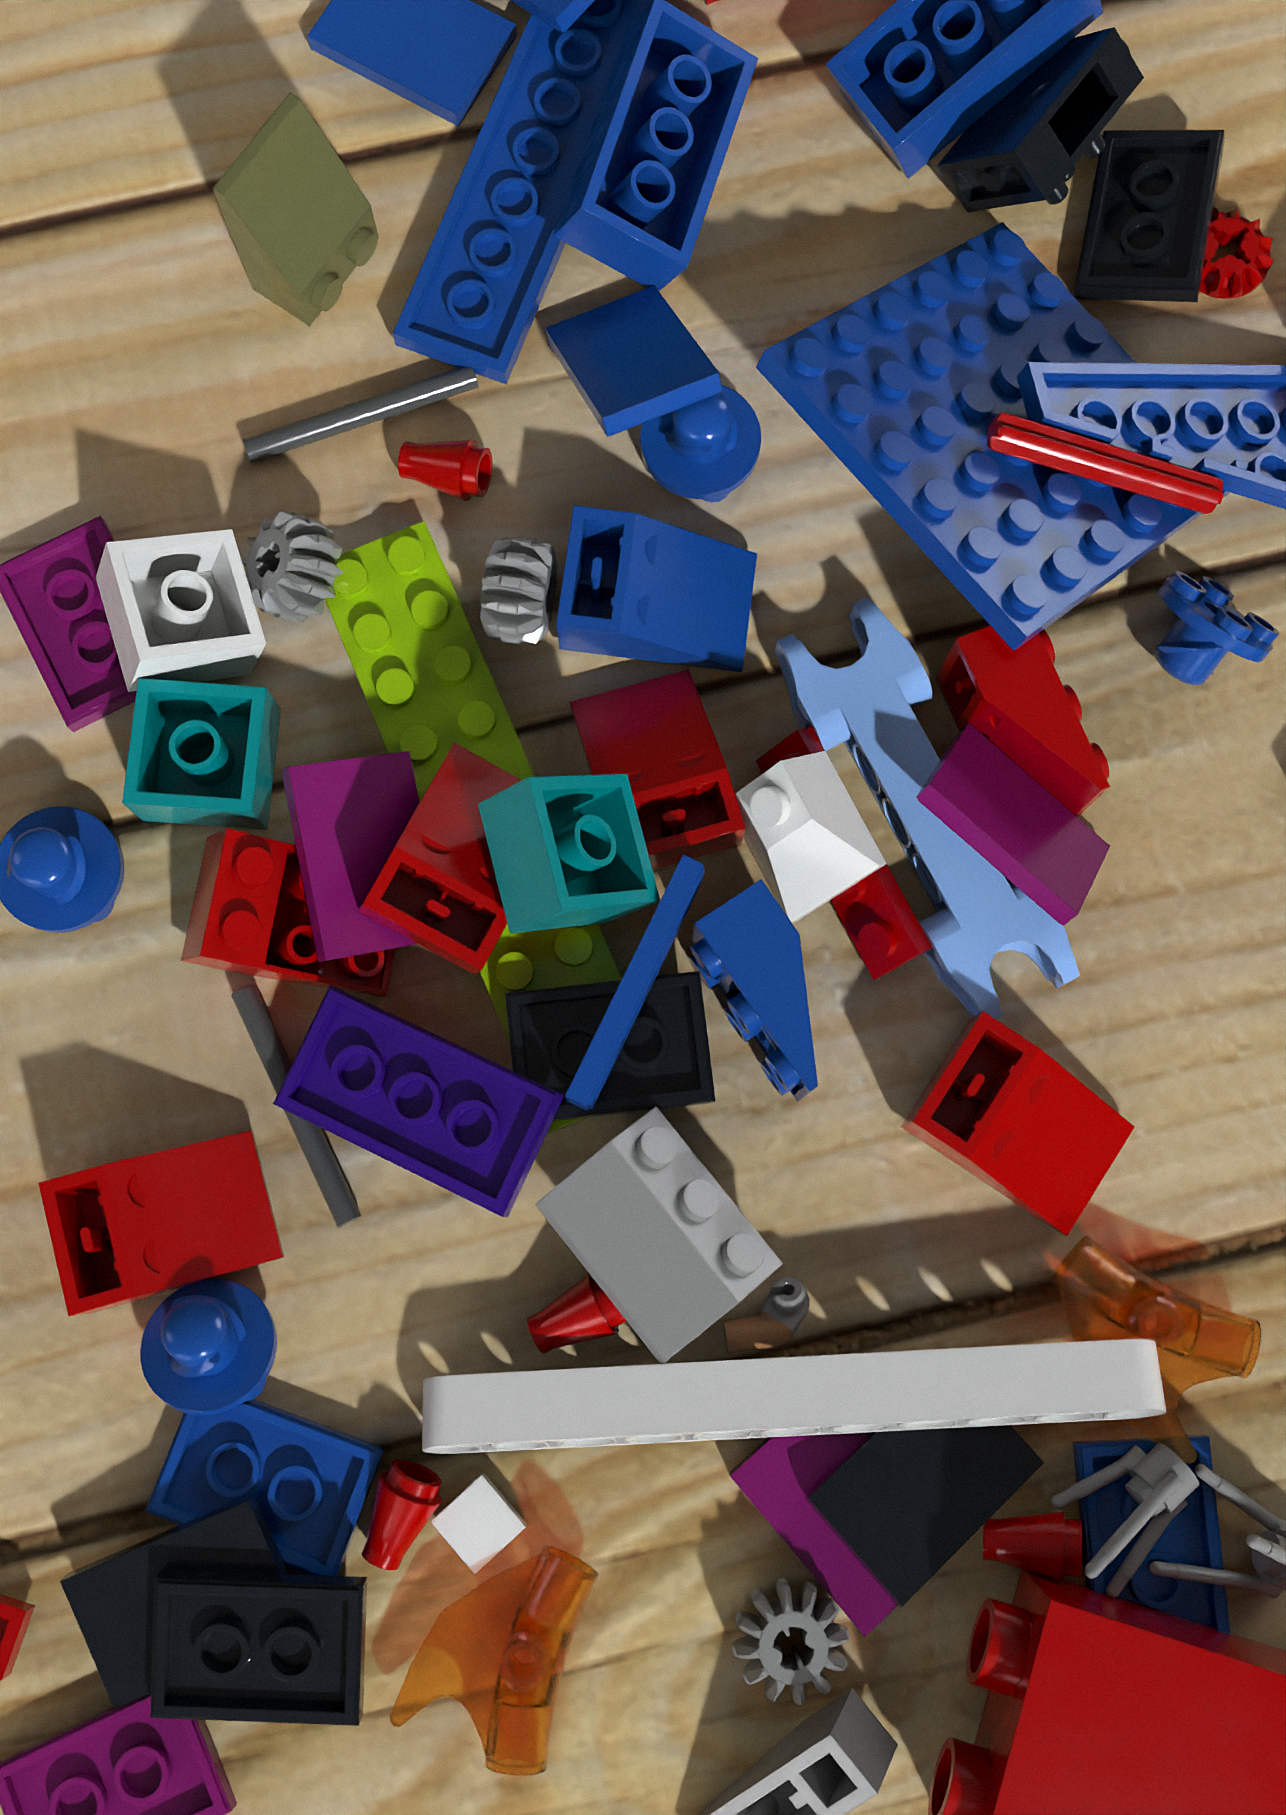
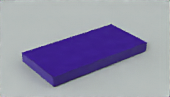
[273,985,565,1217]

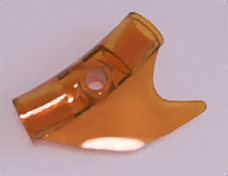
[1052,1235,1261,1463]
[390,1545,598,1776]

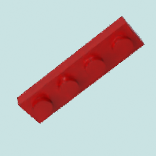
[756,726,933,980]

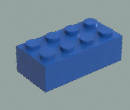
[554,0,758,291]
[826,0,1103,179]

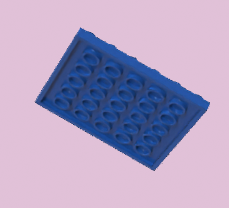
[756,222,1231,651]

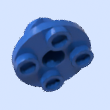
[640,384,761,502]
[1155,571,1279,685]
[0,806,124,933]
[140,1279,277,1415]

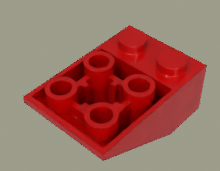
[935,625,1110,817]
[570,669,746,870]
[359,742,522,974]
[181,828,395,997]
[900,1011,1134,1236]
[38,1131,284,1316]

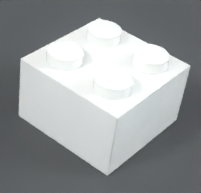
[96,529,266,692]

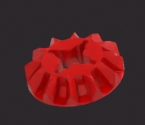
[1199,206,1274,299]

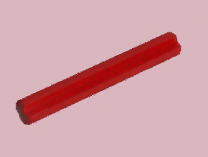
[987,412,1224,514]

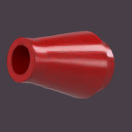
[398,439,493,501]
[527,1274,627,1354]
[361,1459,442,1571]
[982,1511,1082,1582]

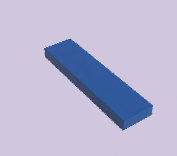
[565,854,706,1111]

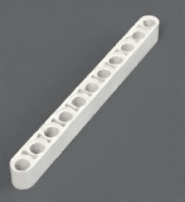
[422,1339,1166,1454]

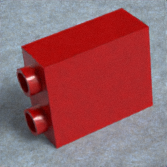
[928,1569,1286,1815]

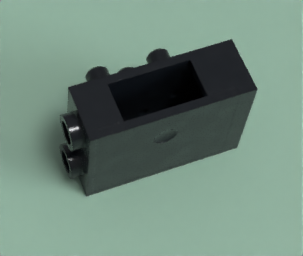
[937,27,1144,212]

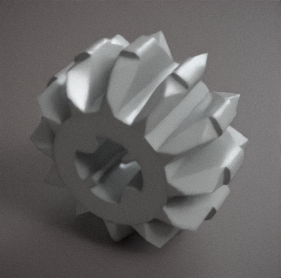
[242,511,344,622]
[479,536,558,645]
[732,1578,850,1706]

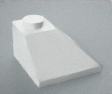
[736,751,887,923]

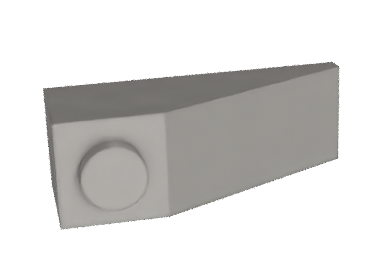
[698,1688,898,1815]

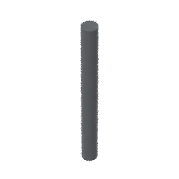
[243,366,479,463]
[231,985,362,1228]

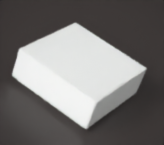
[431,1472,527,1574]

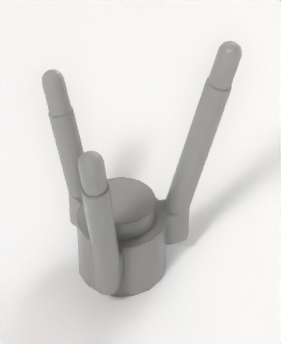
[1051,1443,1199,1599]
[1150,1464,1286,1598]

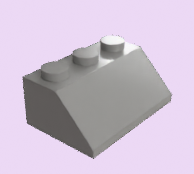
[535,1106,783,1364]

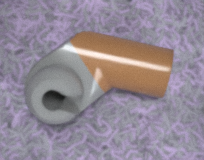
[723,1277,810,1353]

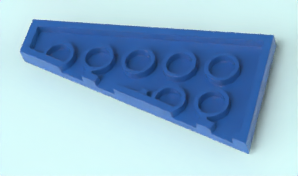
[1016,362,1286,509]

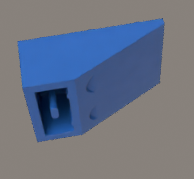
[556,505,757,672]
[688,879,818,1102]

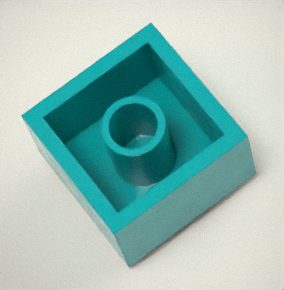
[122,678,281,830]
[478,774,660,933]

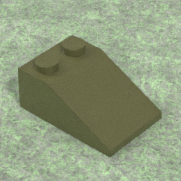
[213,93,379,326]

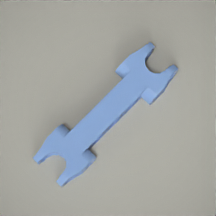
[775,597,1080,1020]

